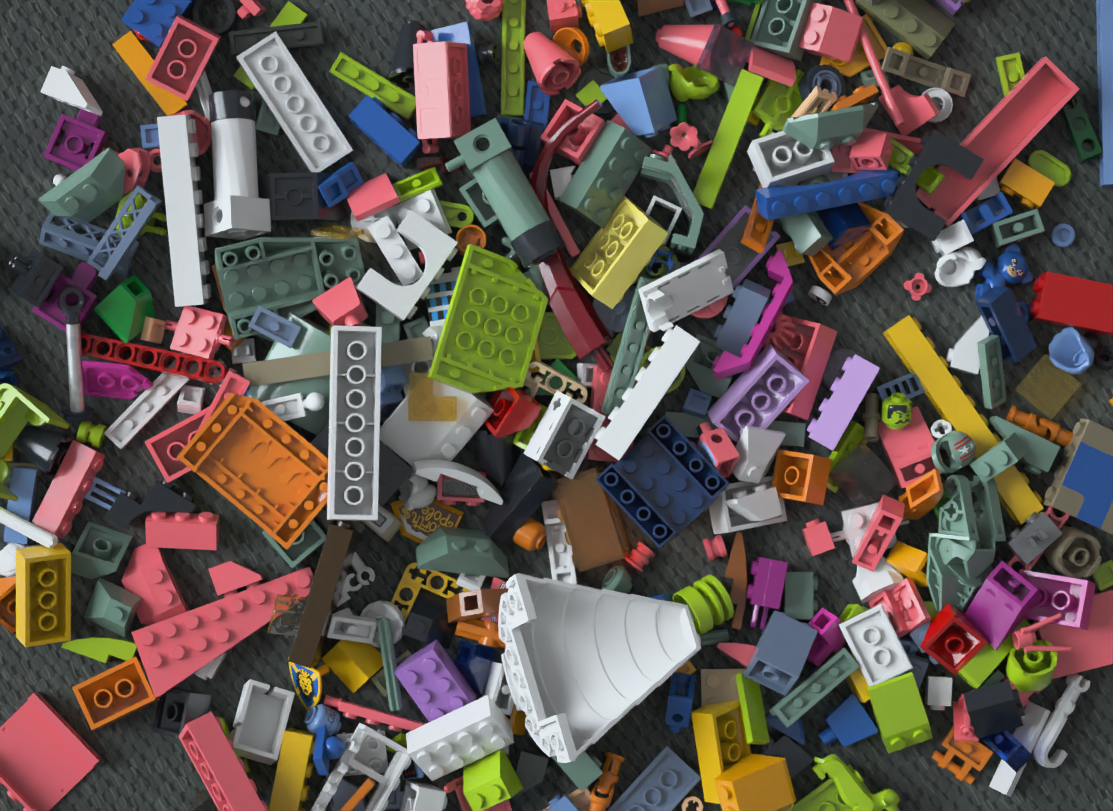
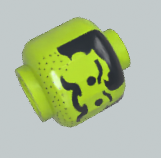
[881,393,913,429]

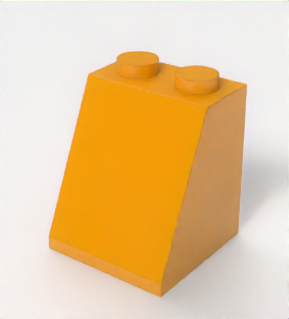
[714,753,796,811]

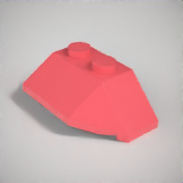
[121,544,189,626]

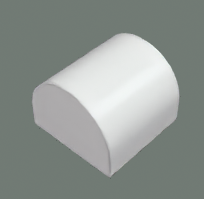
[577,363,599,388]

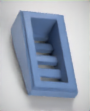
[875,373,925,403]

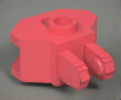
[101,147,152,195]

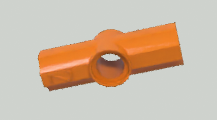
[455,619,506,648]

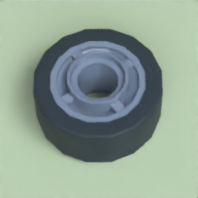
[799,64,846,110]

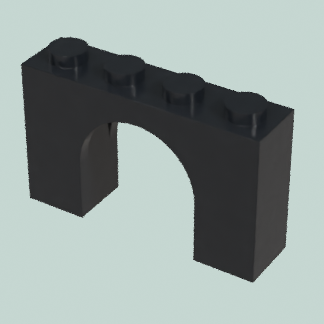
[883,130,984,241]

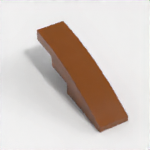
[724,531,747,630]

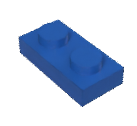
[524,81,550,130]

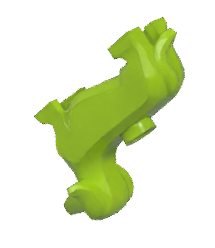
[812,754,900,811]

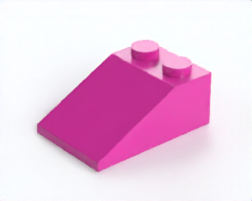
[1019,569,1096,630]

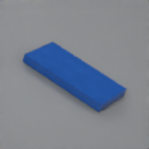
[430,22,487,118]

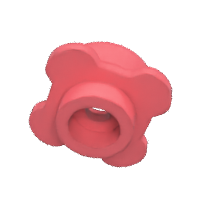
[904,273,932,301]

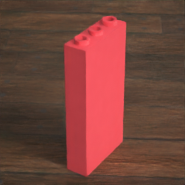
[1033,589,1113,679]

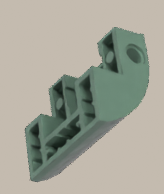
[247,312,383,435]

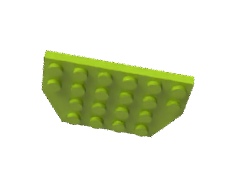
[428,244,548,394]

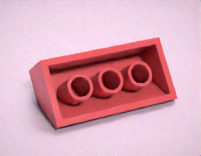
[777,316,838,420]

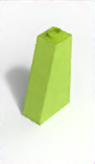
[957,619,1031,689]

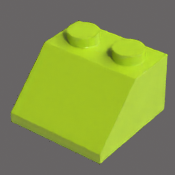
[463,748,523,811]

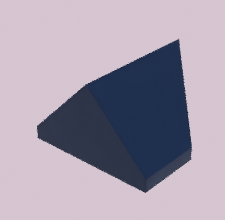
[765,713,805,745]

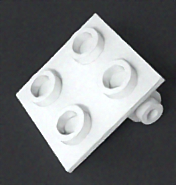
[337,729,388,776]

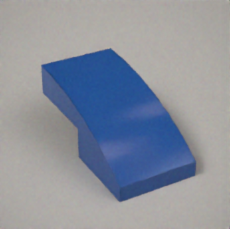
[318,162,364,207]

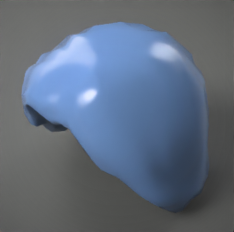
[1049,327,1095,374]

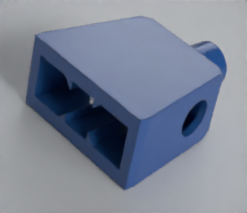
[665,672,696,733]
[818,693,878,747]

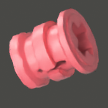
[624,541,656,573]

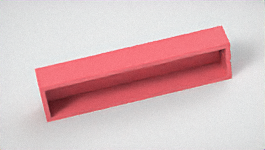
[915,56,1079,227]

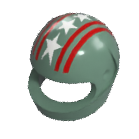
[931,431,976,474]

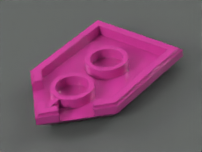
[82,360,154,400]

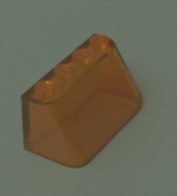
[551,466,631,572]

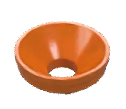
[552,27,590,67]

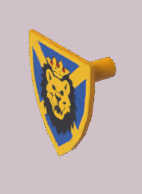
[288,657,329,712]

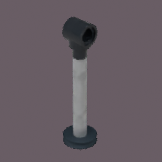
[59,284,96,422]

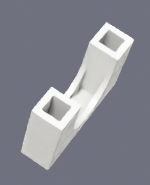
[356,210,458,321]

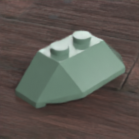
[783,102,878,150]
[39,147,125,223]
[416,526,509,578]

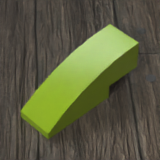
[62,637,138,663]

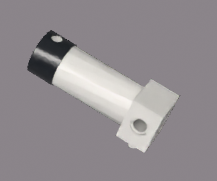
[204,90,271,240]

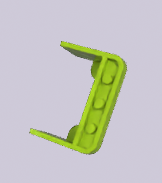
[0,383,70,502]

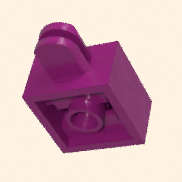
[43,106,109,172]
[32,263,101,332]
[746,557,788,630]

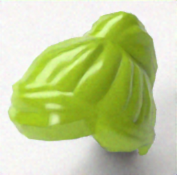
[668,63,720,102]

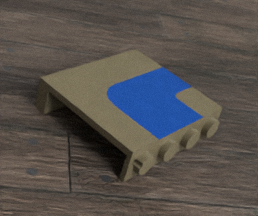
[1044,418,1113,536]

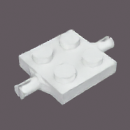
[830,502,909,557]

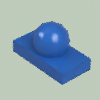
[313,724,346,776]

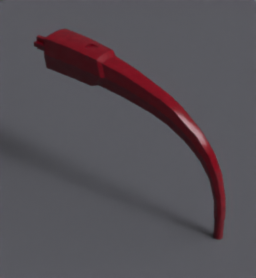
[530,99,614,373]

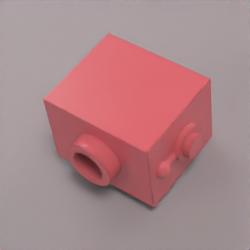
[547,0,582,33]
[849,132,894,170]

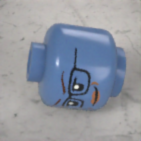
[305,704,341,737]

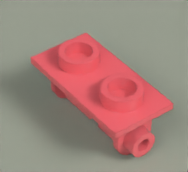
[953,694,979,741]

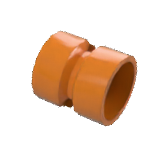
[455,225,486,257]

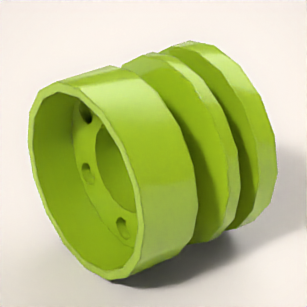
[673,574,734,636]

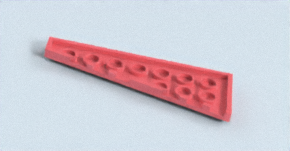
[131,567,314,698]

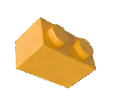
[998,158,1055,209]

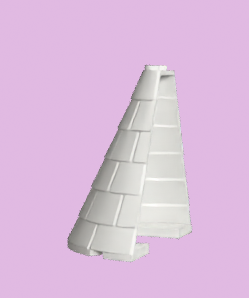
[498,573,701,763]

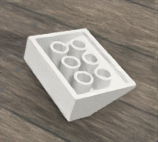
[380,368,494,481]

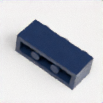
[976,286,1037,362]

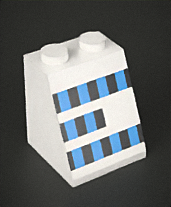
[426,267,461,327]

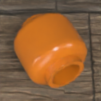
[513,517,548,552]

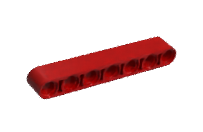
[81,333,229,385]

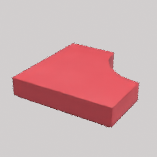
[879,85,940,136]

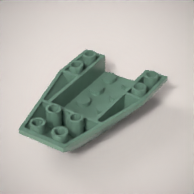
[215,237,365,339]

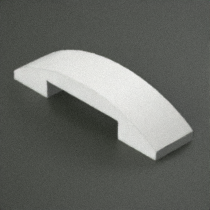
[412,459,503,505]
[542,499,577,584]

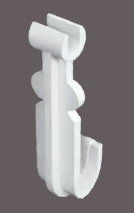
[1033,673,1090,768]

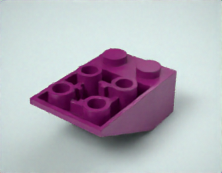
[964,561,1043,651]

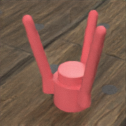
[1012,613,1072,653]

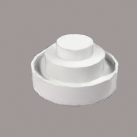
[921,88,953,123]

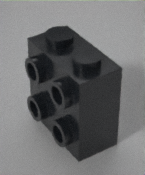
[963,680,1025,738]

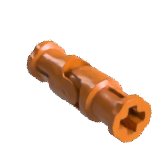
[1006,405,1074,447]
[588,752,625,811]

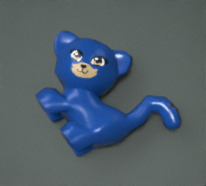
[975,243,1033,323]

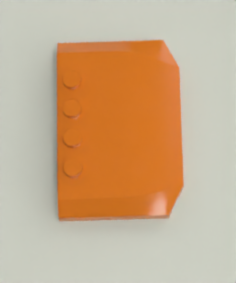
[177,393,328,550]

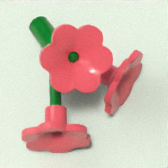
[651,104,713,164]

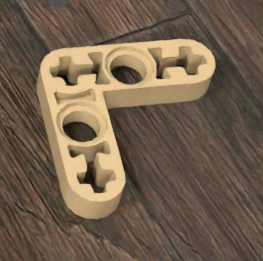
[523,360,588,403]

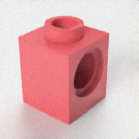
[802,519,835,556]

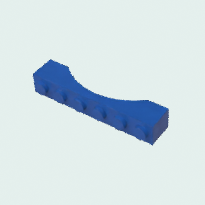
[756,166,898,220]

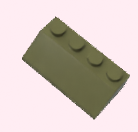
[855,0,956,61]

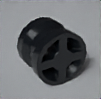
[475,42,501,67]

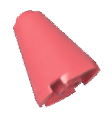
[656,25,723,71]
[523,32,581,95]

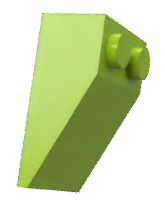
[867,672,933,754]

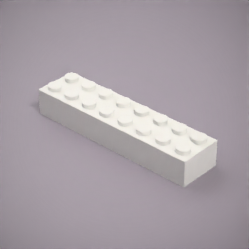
[157,115,212,307]
[327,325,382,521]

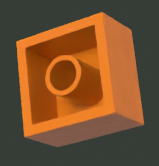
[771,449,832,505]

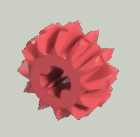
[761,313,796,351]

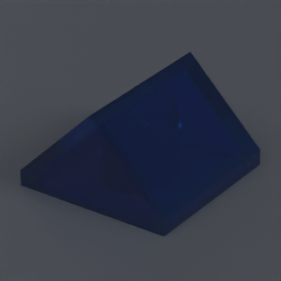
[816,203,872,251]

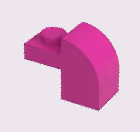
[806,607,845,667]

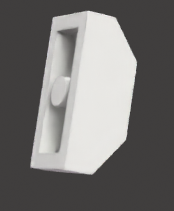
[853,555,904,604]

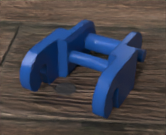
[647,248,675,275]

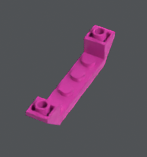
[712,249,793,379]

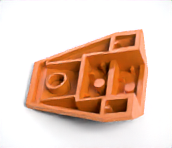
[808,202,904,295]

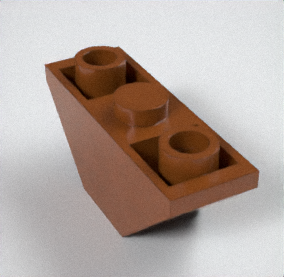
[446,589,509,623]

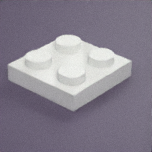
[391,189,452,251]

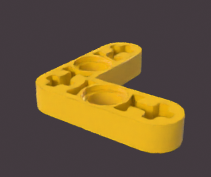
[391,562,469,621]

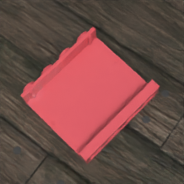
[0,692,102,811]

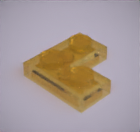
[408,372,457,421]

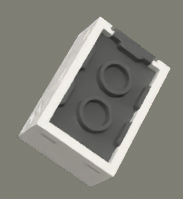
[524,391,606,479]

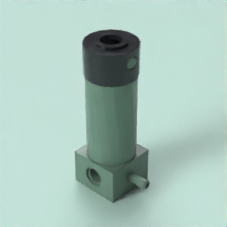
[445,118,565,268]

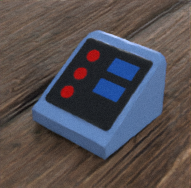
[401,759,424,780]

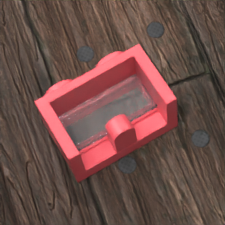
[437,471,486,506]

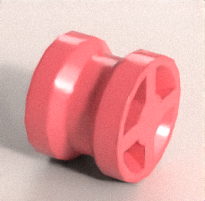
[703,534,727,562]

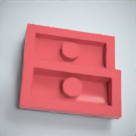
[746,44,796,87]
[346,173,400,222]
[868,578,931,638]

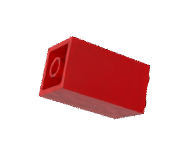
[1028,271,1113,338]

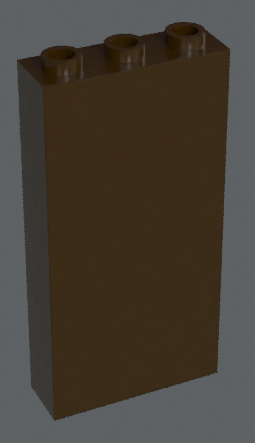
[288,520,360,668]

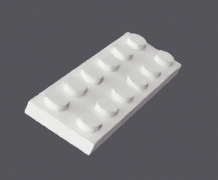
[236,31,353,172]

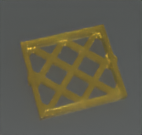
[311,224,364,240]

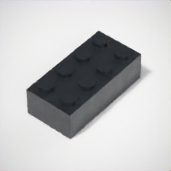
[311,422,414,506]

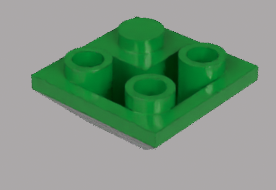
[94,275,156,344]

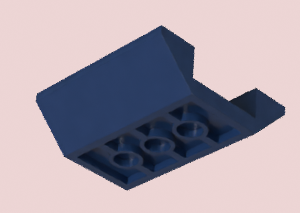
[595,415,730,549]

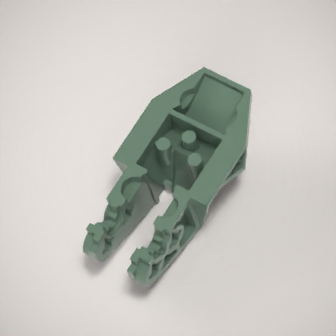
[926,475,1006,614]

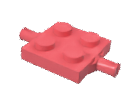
[164,306,235,360]

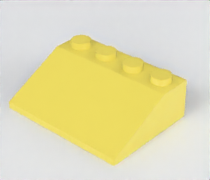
[570,196,669,309]

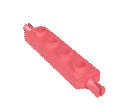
[324,695,426,732]

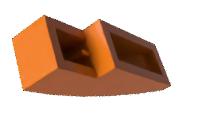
[899,468,943,520]

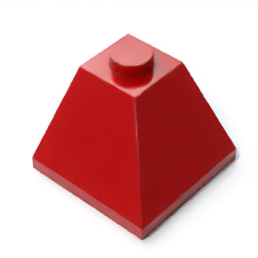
[484,387,542,438]
[920,603,988,675]

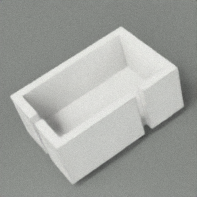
[230,679,295,765]

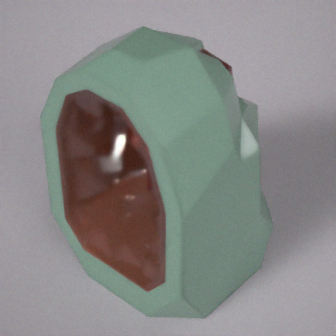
[607,44,631,78]

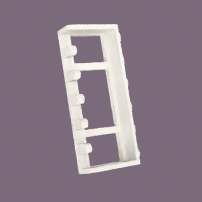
[311,723,412,811]

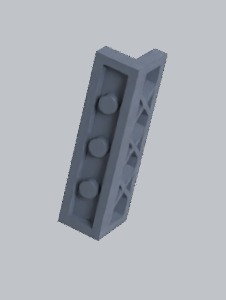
[87,185,162,281]
[39,213,140,276]

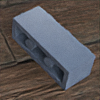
[714,278,771,357]

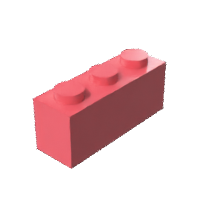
[145,511,219,550]

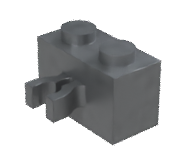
[1005,512,1063,565]

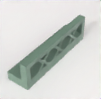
[769,648,859,727]

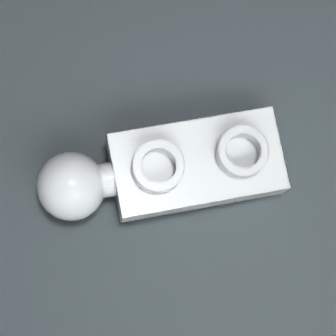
[262,392,325,421]

